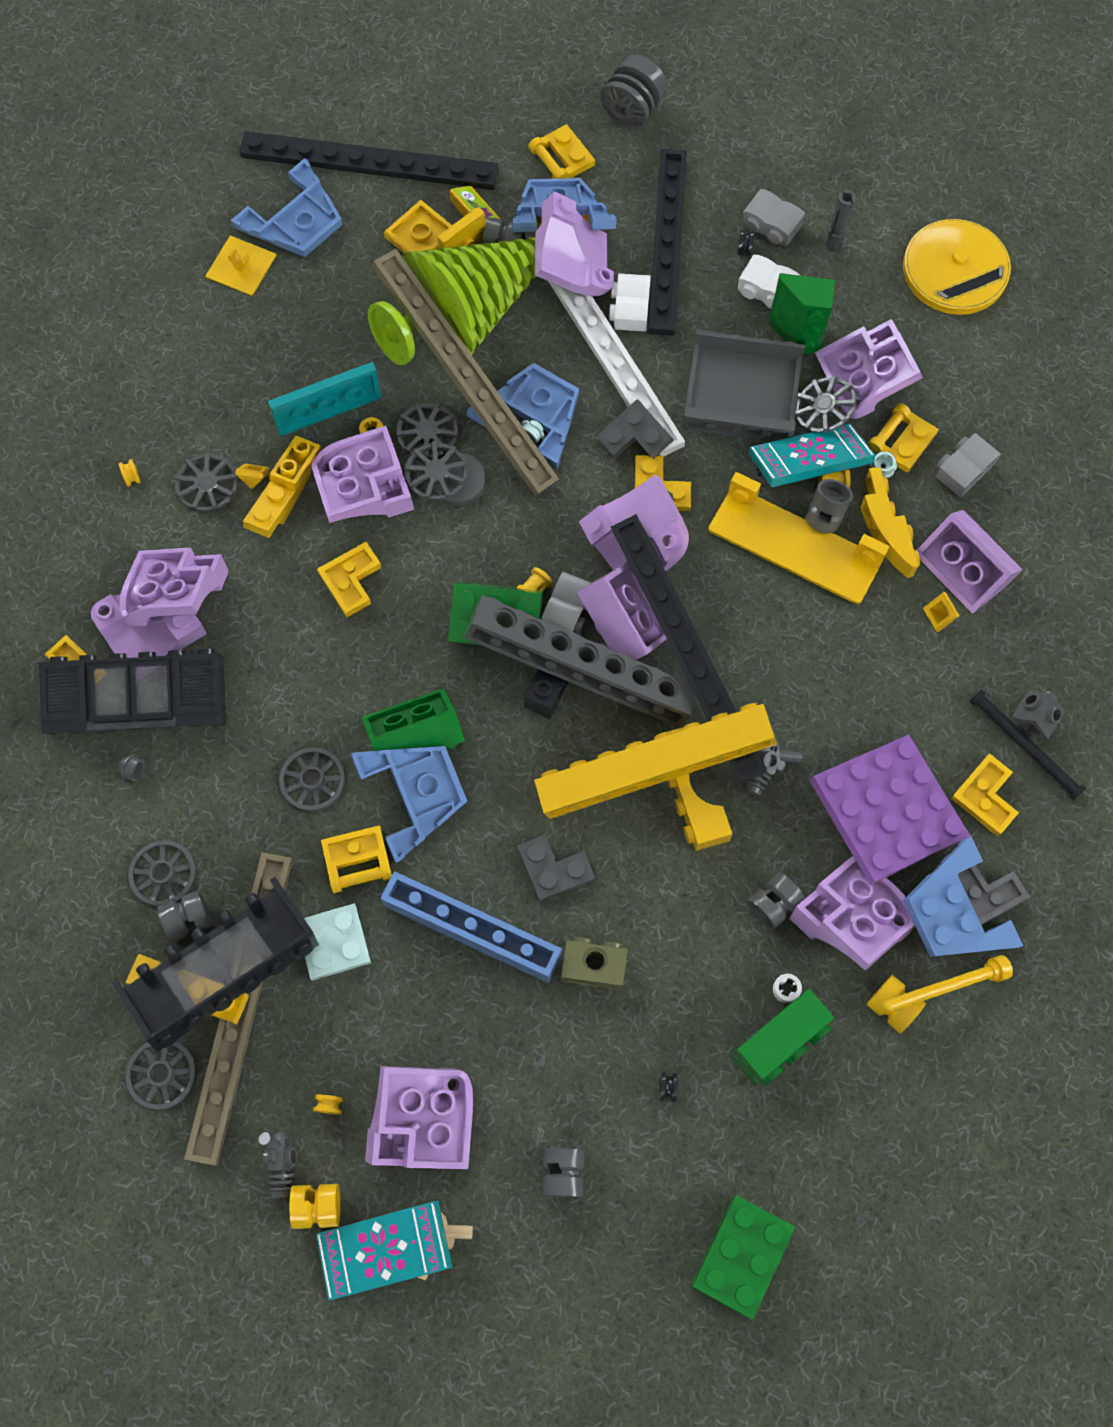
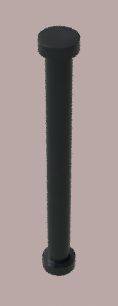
[969,689,1087,801]

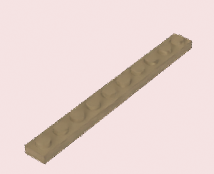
[371,248,559,496]
[184,852,293,1166]

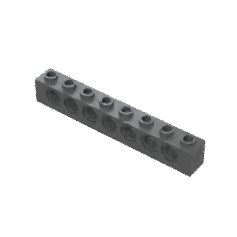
[464,595,695,728]

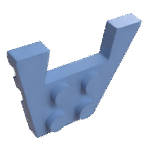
[231,158,343,257]
[512,178,617,233]
[467,363,579,468]
[350,746,467,863]
[903,836,1023,957]

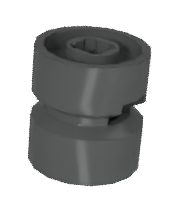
[483,217,526,244]
[805,479,853,533]
[746,872,805,930]
[157,890,213,943]
[542,1148,585,1198]

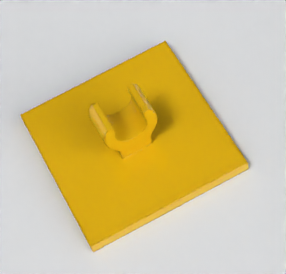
[205,235,277,297]

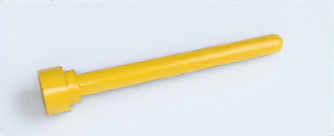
[882,955,1013,1012]

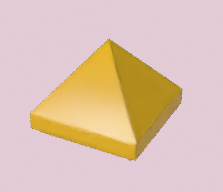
[235,463,270,489]
[923,592,959,632]

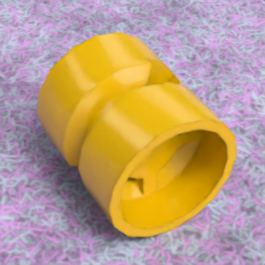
[866,974,926,1034]
[289,1184,340,1229]

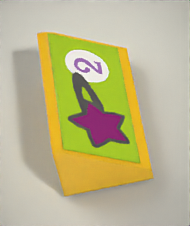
[449,186,500,225]

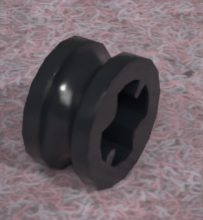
[737,230,754,256]
[659,1072,678,1102]

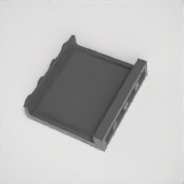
[682,330,805,441]

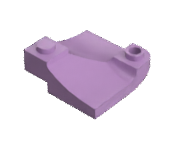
[535,191,614,296]
[815,319,923,419]
[311,426,414,523]
[579,475,689,571]
[119,547,229,626]
[91,594,207,682]
[790,856,915,971]
[365,1066,473,1169]

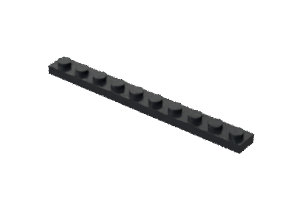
[239,131,498,190]
[611,514,767,785]

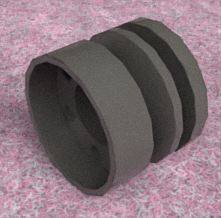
[599,54,668,128]

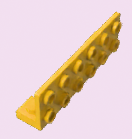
[708,472,890,605]

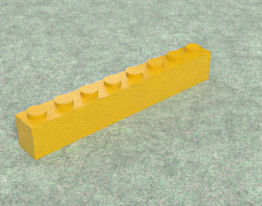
[534,703,777,819]

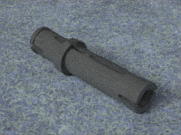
[826,190,856,252]

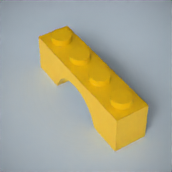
[667,727,732,851]

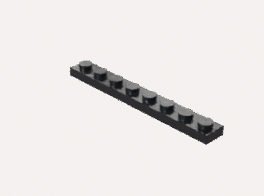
[647,149,687,336]

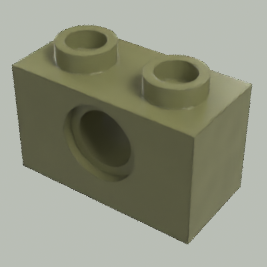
[561,937,628,991]

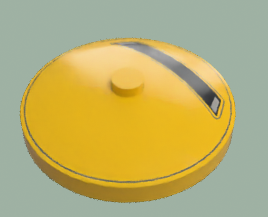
[903,219,1011,315]

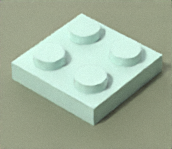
[304,903,371,981]

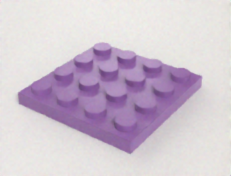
[809,735,970,885]

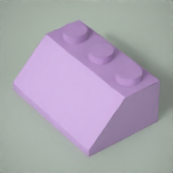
[917,510,1023,614]
[577,562,666,660]

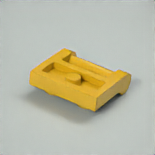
[528,124,595,179]
[867,403,939,473]
[321,825,392,893]

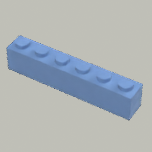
[380,871,562,983]

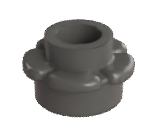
[118,753,145,782]

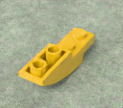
[243,436,321,538]
[860,467,920,578]

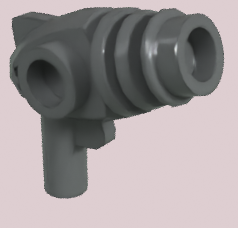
[744,738,802,796]
[258,1130,298,1198]

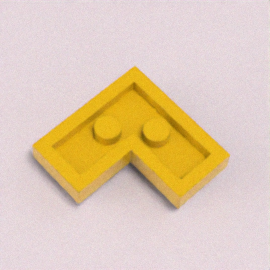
[635,455,691,511]
[317,542,382,618]
[951,753,1019,837]

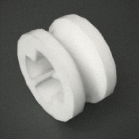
[773,974,802,1003]

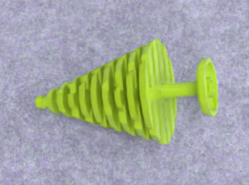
[368,237,536,365]

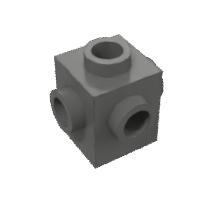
[1012,690,1065,739]

